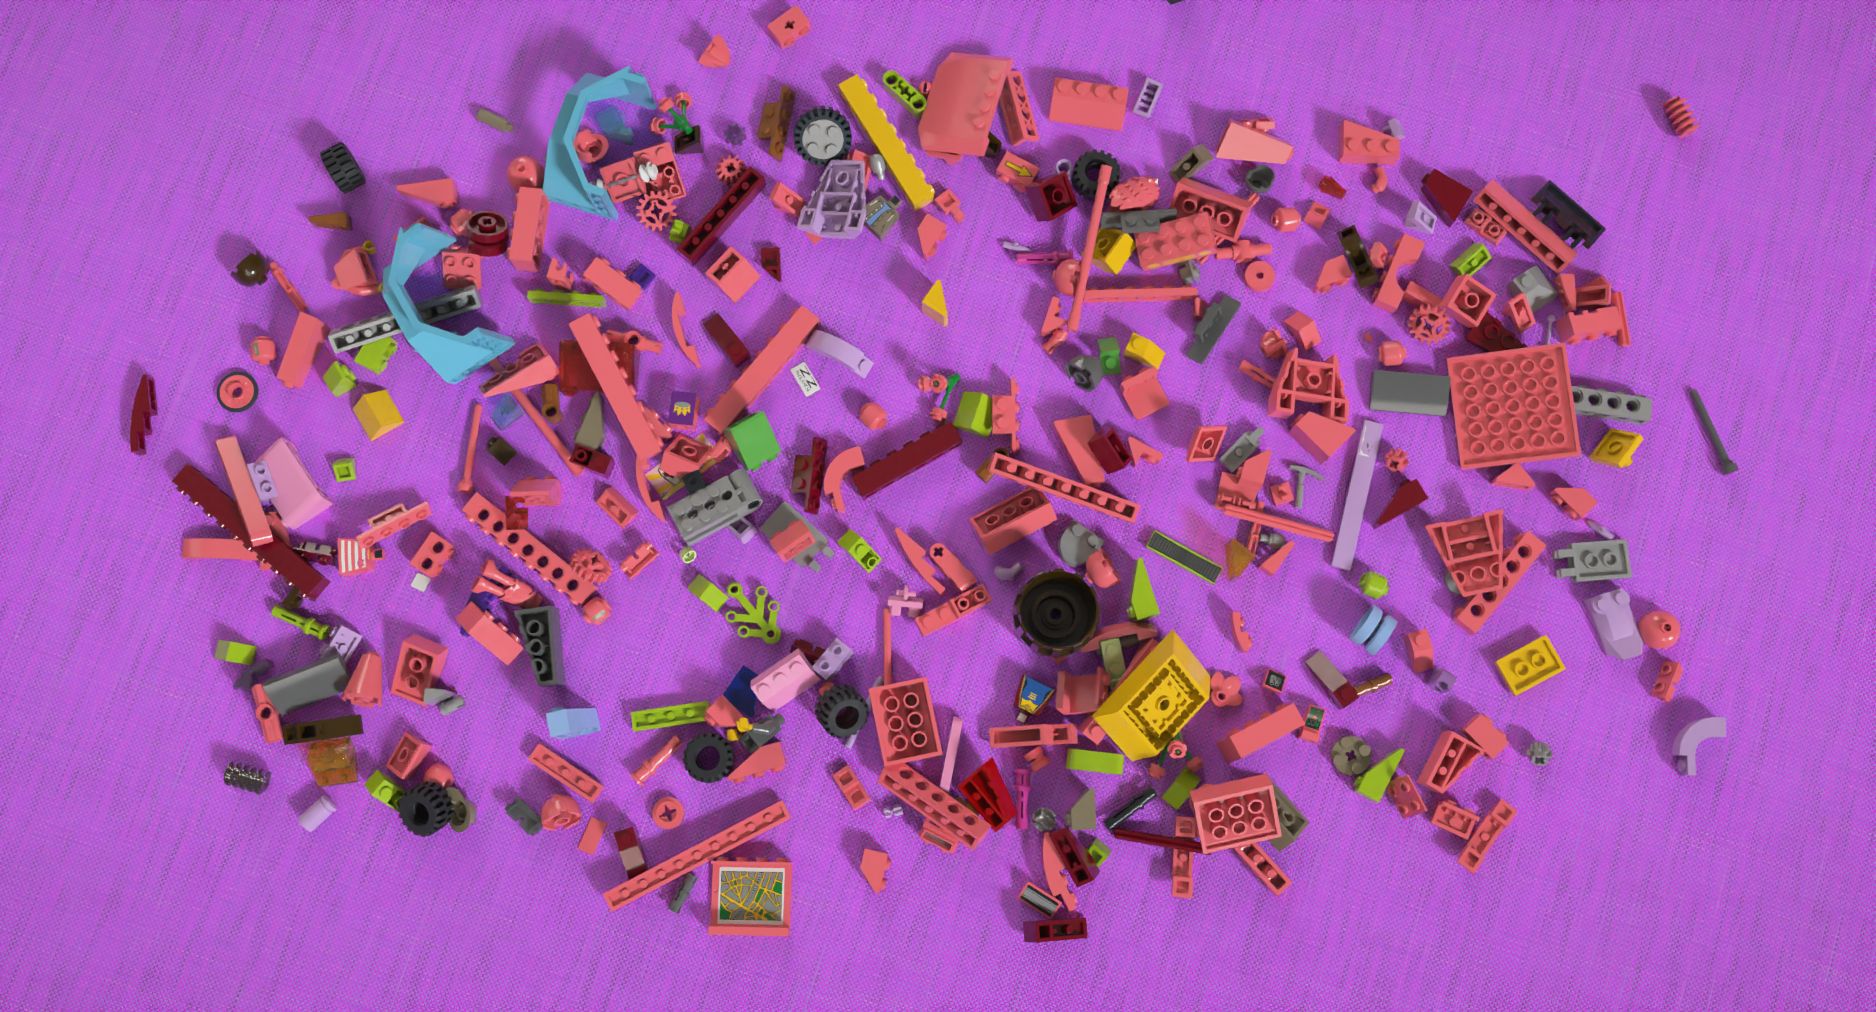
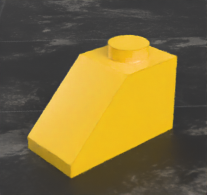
[1123,332,1165,370]

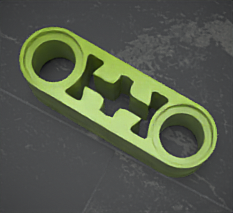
[883,71,926,117]
[1066,749,1124,775]

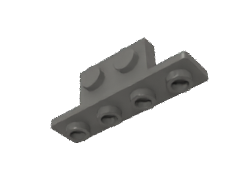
[1101,209,1177,234]
[1186,295,1241,365]

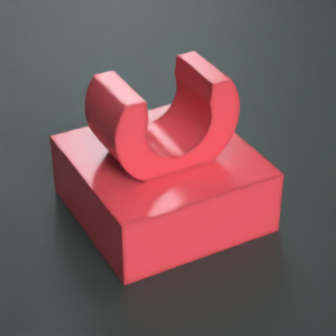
[1269,482,1294,506]

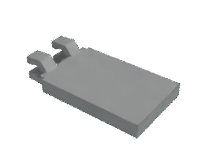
[759,501,835,573]
[1552,539,1632,582]

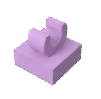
[1382,118,1406,140]

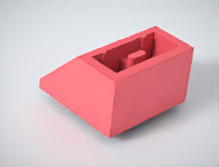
[705,246,761,304]

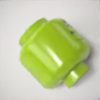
[1358,571,1389,599]

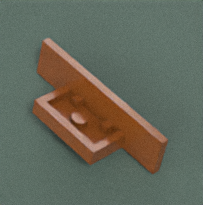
[757,85,796,161]

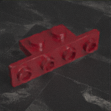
[791,437,827,515]

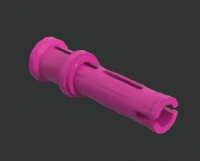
[1017,250,1073,267]
[1014,769,1032,829]

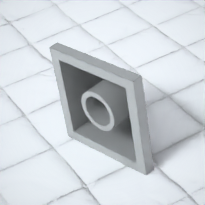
[1506,265,1560,314]

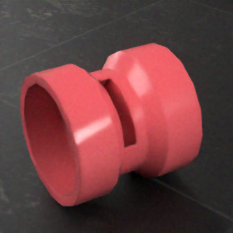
[1024,746,1050,773]

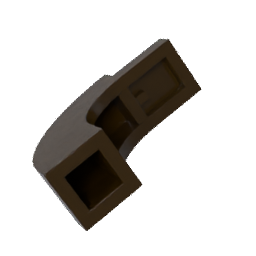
[1337,224,1379,288]

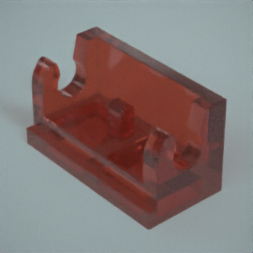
[505,496,528,530]

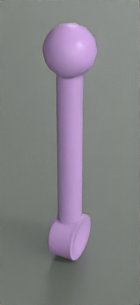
[1546,315,1555,345]

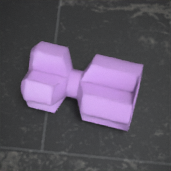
[883,804,904,819]

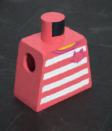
[338,538,386,577]

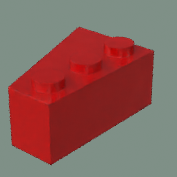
[957,757,1018,833]

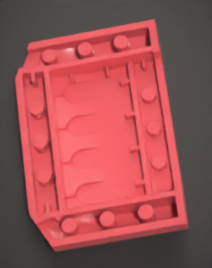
[918,52,1013,156]

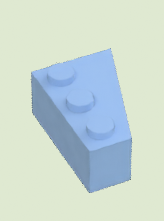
[546,707,601,740]

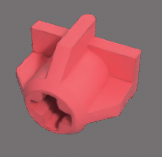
[1259,328,1289,359]

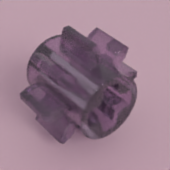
[723,123,747,148]

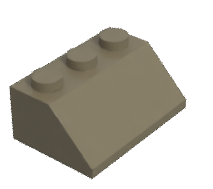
[1269,777,1309,852]
[1064,788,1096,830]

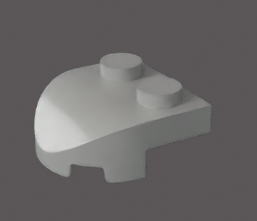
[1057,519,1105,567]

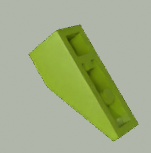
[1353,748,1405,803]

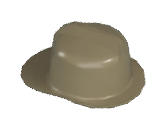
[445,787,477,832]

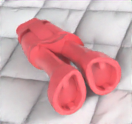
[471,558,543,609]

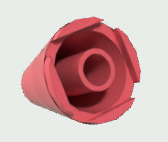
[341,652,382,708]

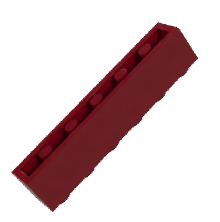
[676,166,766,267]
[851,421,963,500]

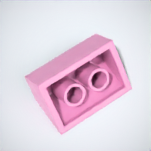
[750,648,821,712]

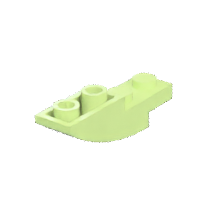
[1099,637,1126,692]

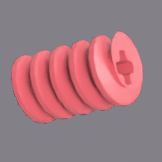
[1662,96,1700,139]

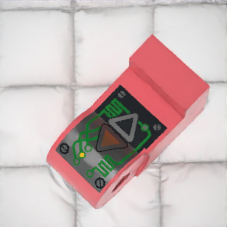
[1297,704,1325,744]

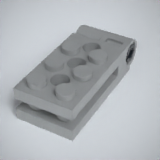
[667,469,763,546]

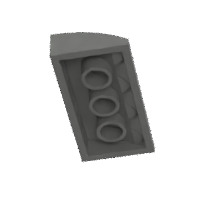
[1369,370,1450,417]
[263,652,351,715]

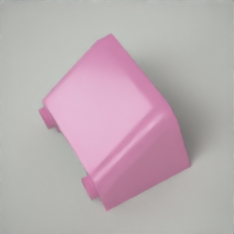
[249,437,334,530]

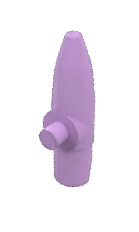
[1003,241,1031,253]
[1587,520,1614,540]

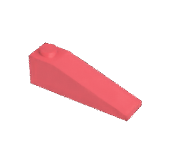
[478,342,560,397]

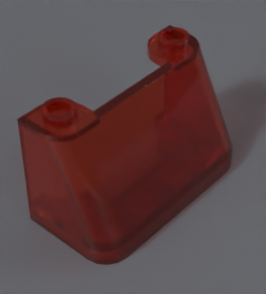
[559,340,640,397]

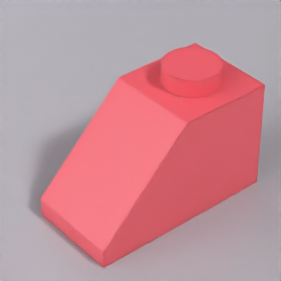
[1236,450,1272,492]
[1402,629,1434,673]
[702,695,745,728]

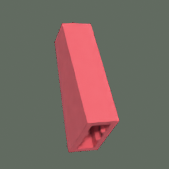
[1214,119,1294,164]
[277,312,330,389]
[1053,415,1105,489]

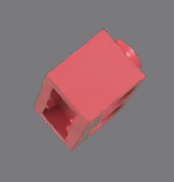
[409,531,455,579]

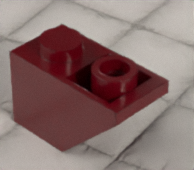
[569,444,615,479]

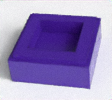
[629,263,656,290]

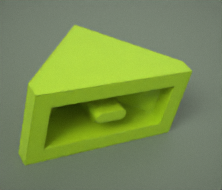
[687,574,729,612]
[214,640,257,666]
[1161,767,1200,810]

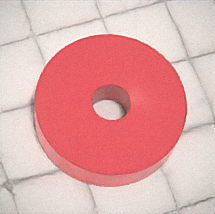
[1244,261,1275,292]

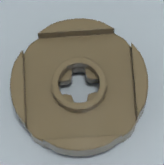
[1330,736,1371,776]

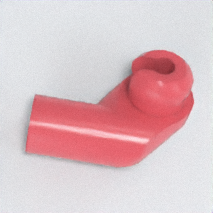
[1371,166,1388,193]

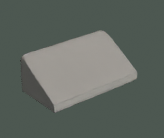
[423,688,455,706]

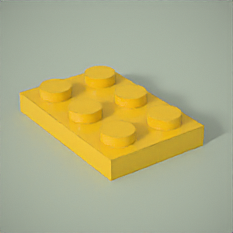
[1494,635,1566,697]

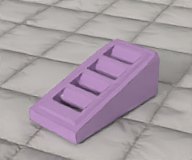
[1132,77,1164,119]
[726,517,757,544]

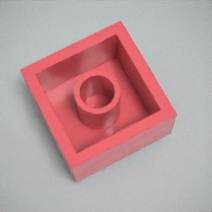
[1439,274,1497,328]

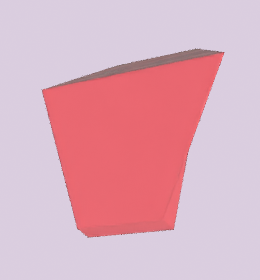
[1575,275,1611,310]

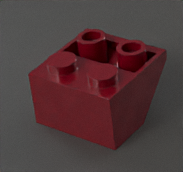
[1087,423,1133,475]

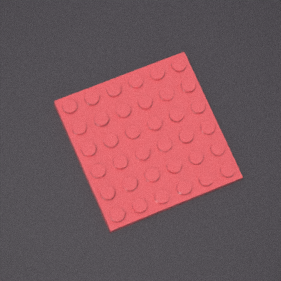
[1447,342,1581,470]

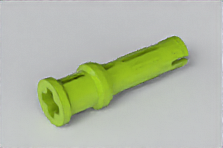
[271,605,331,641]

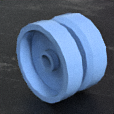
[1349,605,1397,656]

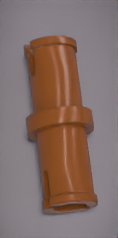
[1352,673,1393,697]

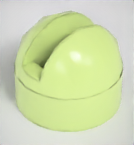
[679,546,696,563]

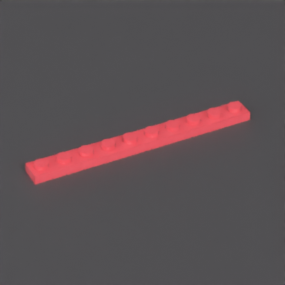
[603,800,791,912]

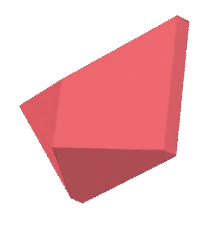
[1186,425,1227,462]

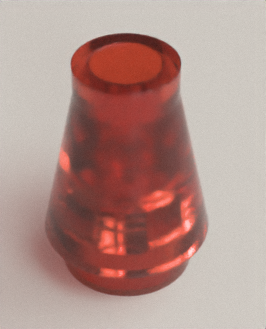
[1317,175,1347,200]

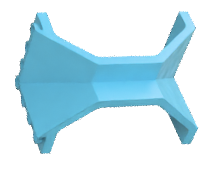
[543,65,657,221]
[382,223,516,385]

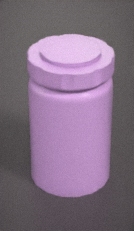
[297,795,338,832]

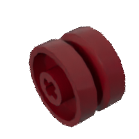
[466,210,509,257]

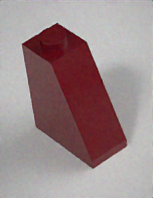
[1420,168,1473,227]

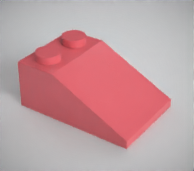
[510,476,561,506]
[390,634,449,706]

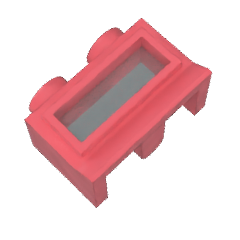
[918,818,960,854]

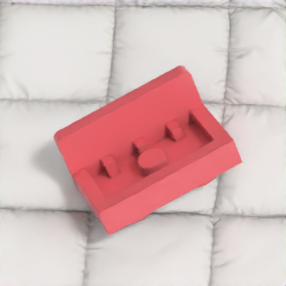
[1429,799,1480,840]

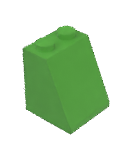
[722,411,781,471]

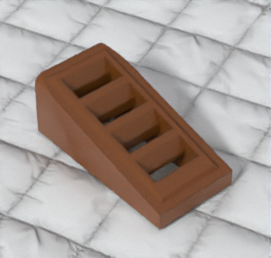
[308,212,352,231]

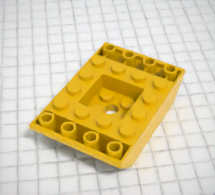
[1091,630,1211,761]

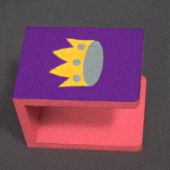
[668,391,700,431]

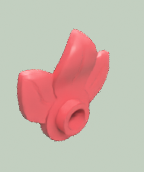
[1210,671,1244,707]

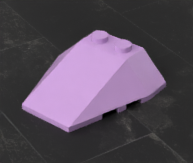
[797,160,866,239]

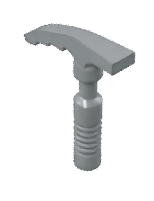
[1288,465,1324,509]

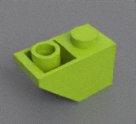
[354,337,398,375]
[323,361,357,397]
[837,529,882,573]
[364,769,407,813]

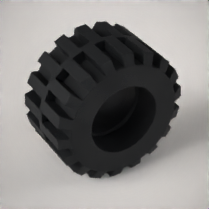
[320,142,366,194]
[1072,149,1120,201]
[815,684,869,739]
[683,733,735,783]
[398,781,454,837]

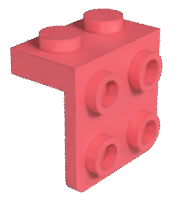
[442,244,484,290]
[1119,366,1169,420]

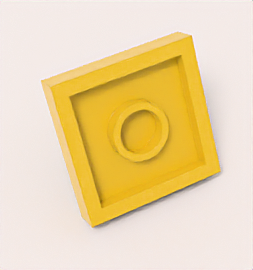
[1589,428,1643,469]

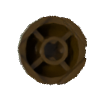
[230,250,270,287]

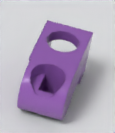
[1426,668,1457,694]

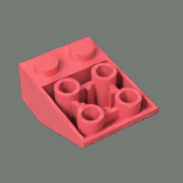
[633,140,687,206]

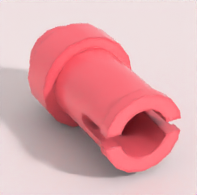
[1042,328,1068,355]

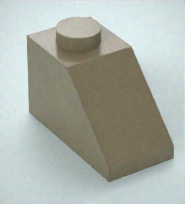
[1169,144,1214,182]

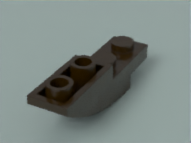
[282,714,364,745]

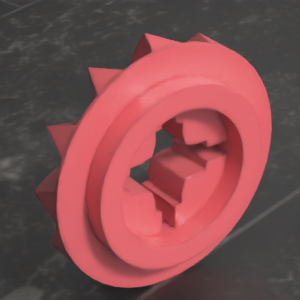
[652,797,684,829]

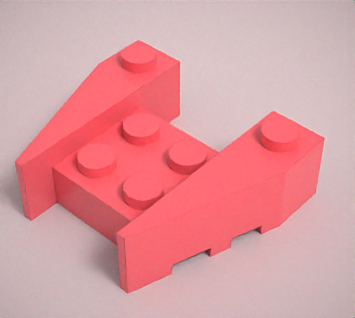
[1267,348,1349,424]

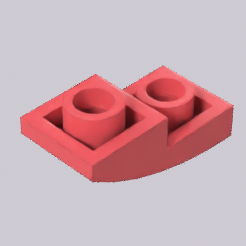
[1465,208,1508,246]
[1229,612,1252,653]

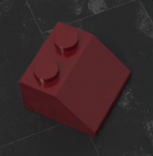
[1025,171,1078,222]

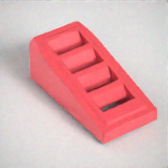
[1554,274,1577,314]
[1258,541,1295,577]

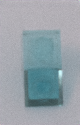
[595,106,634,145]

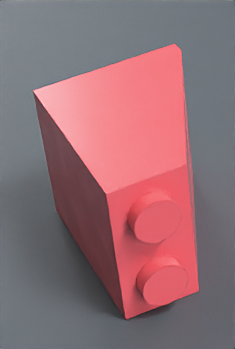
[1288,411,1356,464]

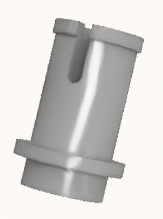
[439,695,466,716]

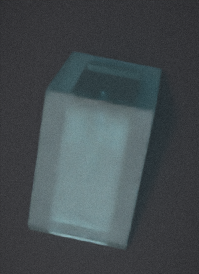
[490,393,525,431]

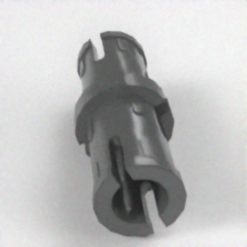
[668,872,698,914]

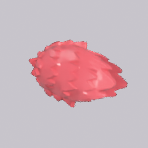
[1107,175,1160,213]

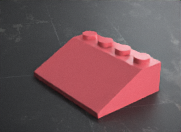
[868,677,943,767]
[1189,773,1282,854]

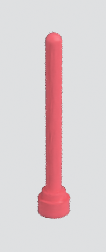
[457,404,482,494]
[883,608,892,685]

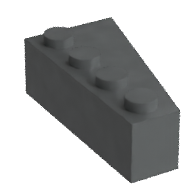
[514,606,565,687]

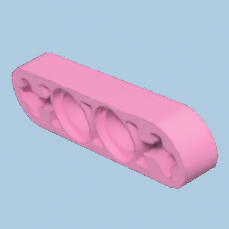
[940,717,963,794]

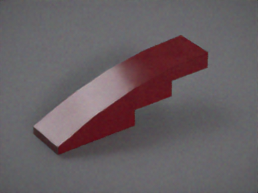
[130,375,158,456]

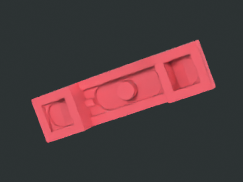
[672,292,701,368]
[636,456,667,523]
[182,538,260,561]
[1081,622,1158,653]
[1456,799,1518,874]
[1171,816,1196,899]

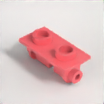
[619,541,660,579]
[1651,661,1683,703]

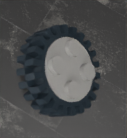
[794,105,852,167]

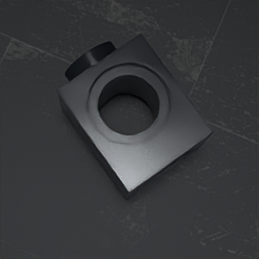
[681,469,708,495]

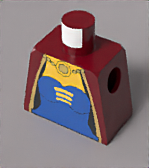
[1013,674,1056,724]

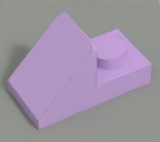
[1405,201,1437,234]

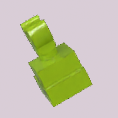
[669,219,692,244]

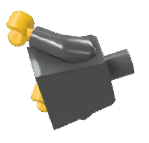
[727,713,786,755]

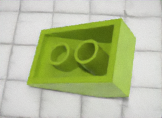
[1126,557,1160,622]

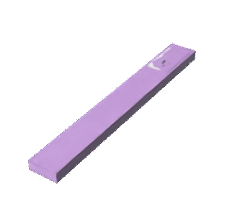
[1331,420,1383,571]

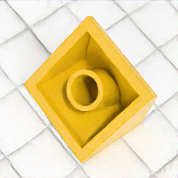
[922,280,948,327]
[353,390,405,441]

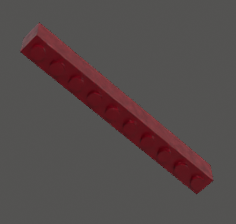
[172,463,331,600]

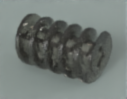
[224,761,272,795]

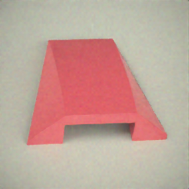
[1425,509,1503,597]

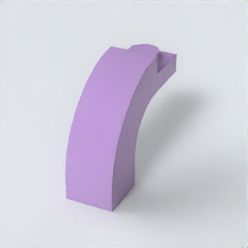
[806,330,874,379]
[1672,717,1726,776]

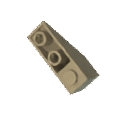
[574,391,606,452]

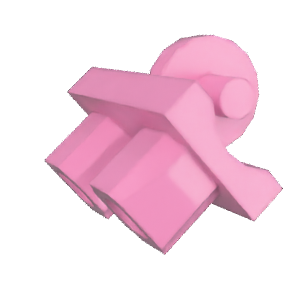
[887,585,923,618]

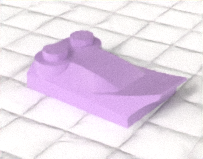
[1584,588,1643,661]

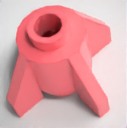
[698,34,732,69]

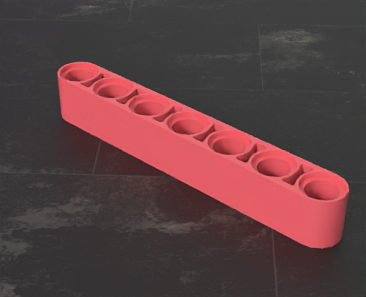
[215,435,273,547]

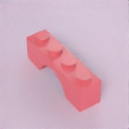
[1372,233,1425,314]

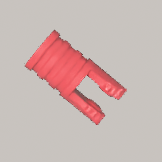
[709,434,733,463]

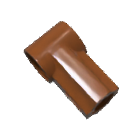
[541,383,563,424]
[975,447,1009,484]

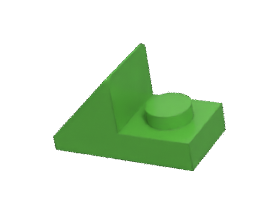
[1097,337,1121,376]

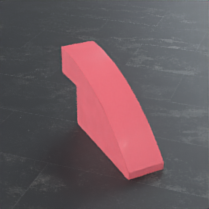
[989,723,1078,748]

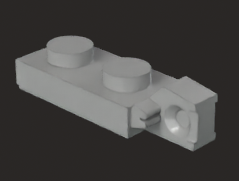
[1218,426,1265,473]

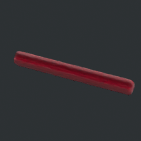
[1114,828,1212,855]

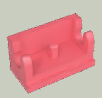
[546,258,574,292]

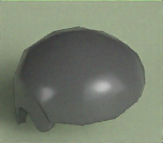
[1245,164,1275,194]

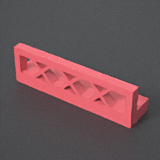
[999,71,1039,146]

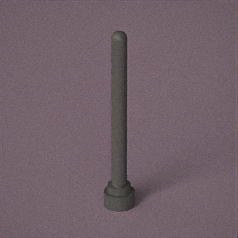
[1690,389,1739,475]

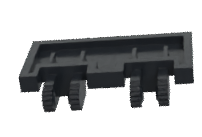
[1531,180,1606,249]

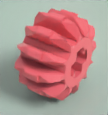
[715,155,747,186]

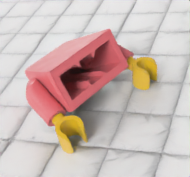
[331,240,383,296]

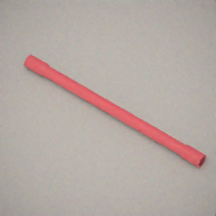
[1066,165,1112,332]
[488,358,584,477]

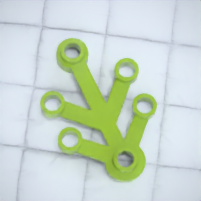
[725,582,781,644]

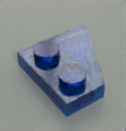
[723,665,758,718]

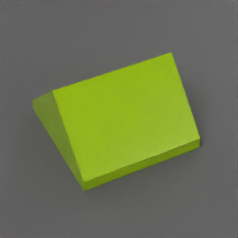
[953,391,992,438]

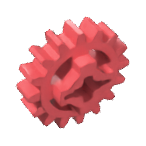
[636,190,677,231]
[1408,303,1451,345]
[569,548,612,584]

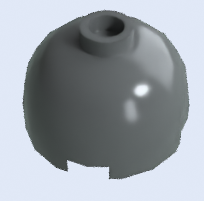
[1065,354,1103,392]

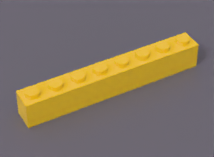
[838,74,935,211]

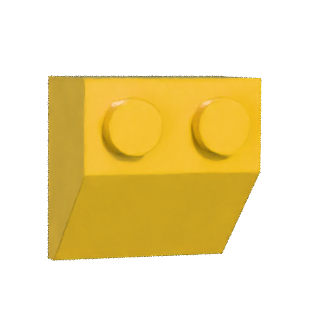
[1081,227,1136,275]

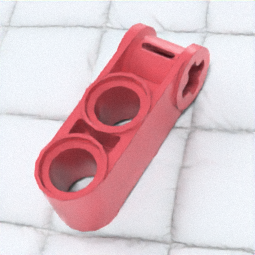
[929,543,977,593]

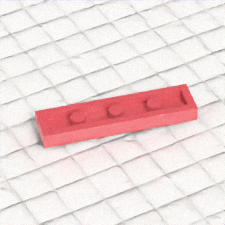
[528,743,605,803]

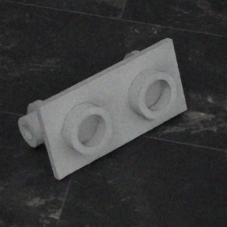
[1177,259,1201,285]

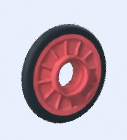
[217,372,259,412]

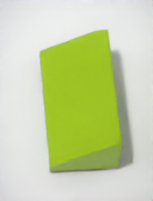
[1449,242,1492,276]

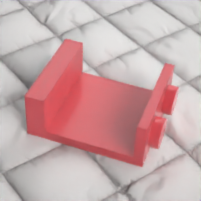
[1056,667,1111,715]

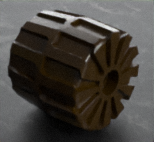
[1013,568,1100,658]

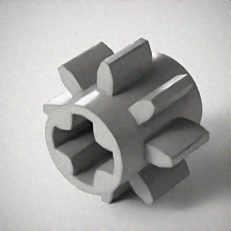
[1527,741,1552,766]
[1032,807,1057,832]

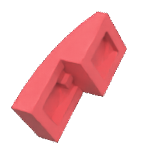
[832,764,871,811]

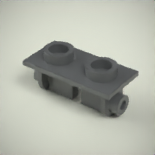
[505,796,543,836]

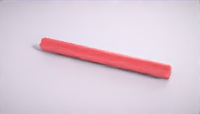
[1223,504,1334,542]

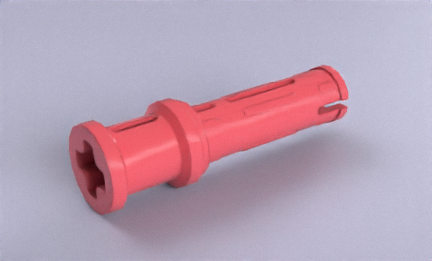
[630,735,684,787]

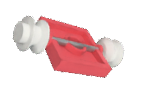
[590,156,658,204]

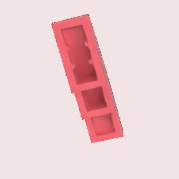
[895,527,946,597]

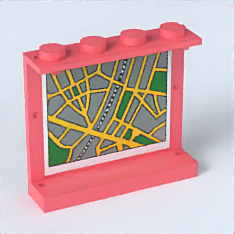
[708,857,792,936]

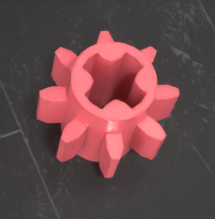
[1384,448,1410,472]

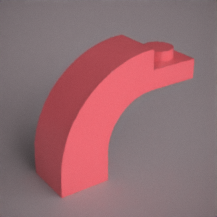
[824,446,866,514]

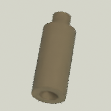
[477,108,514,133]

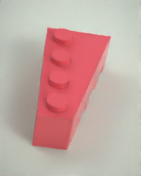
[1216,703,1305,764]

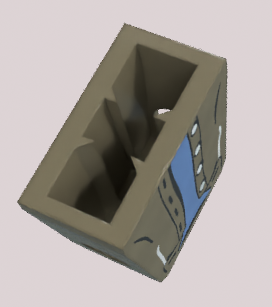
[864,195,902,242]

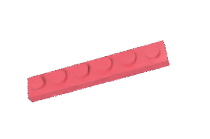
[1083,285,1198,303]

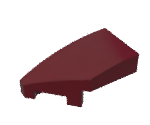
[761,247,782,282]

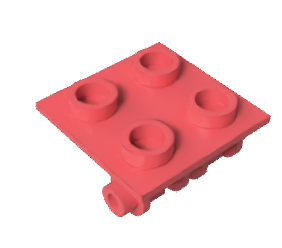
[1214,472,1257,510]
[1387,774,1428,819]

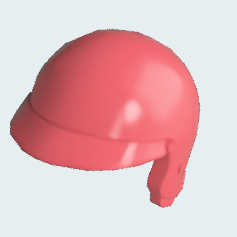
[574,129,609,164]

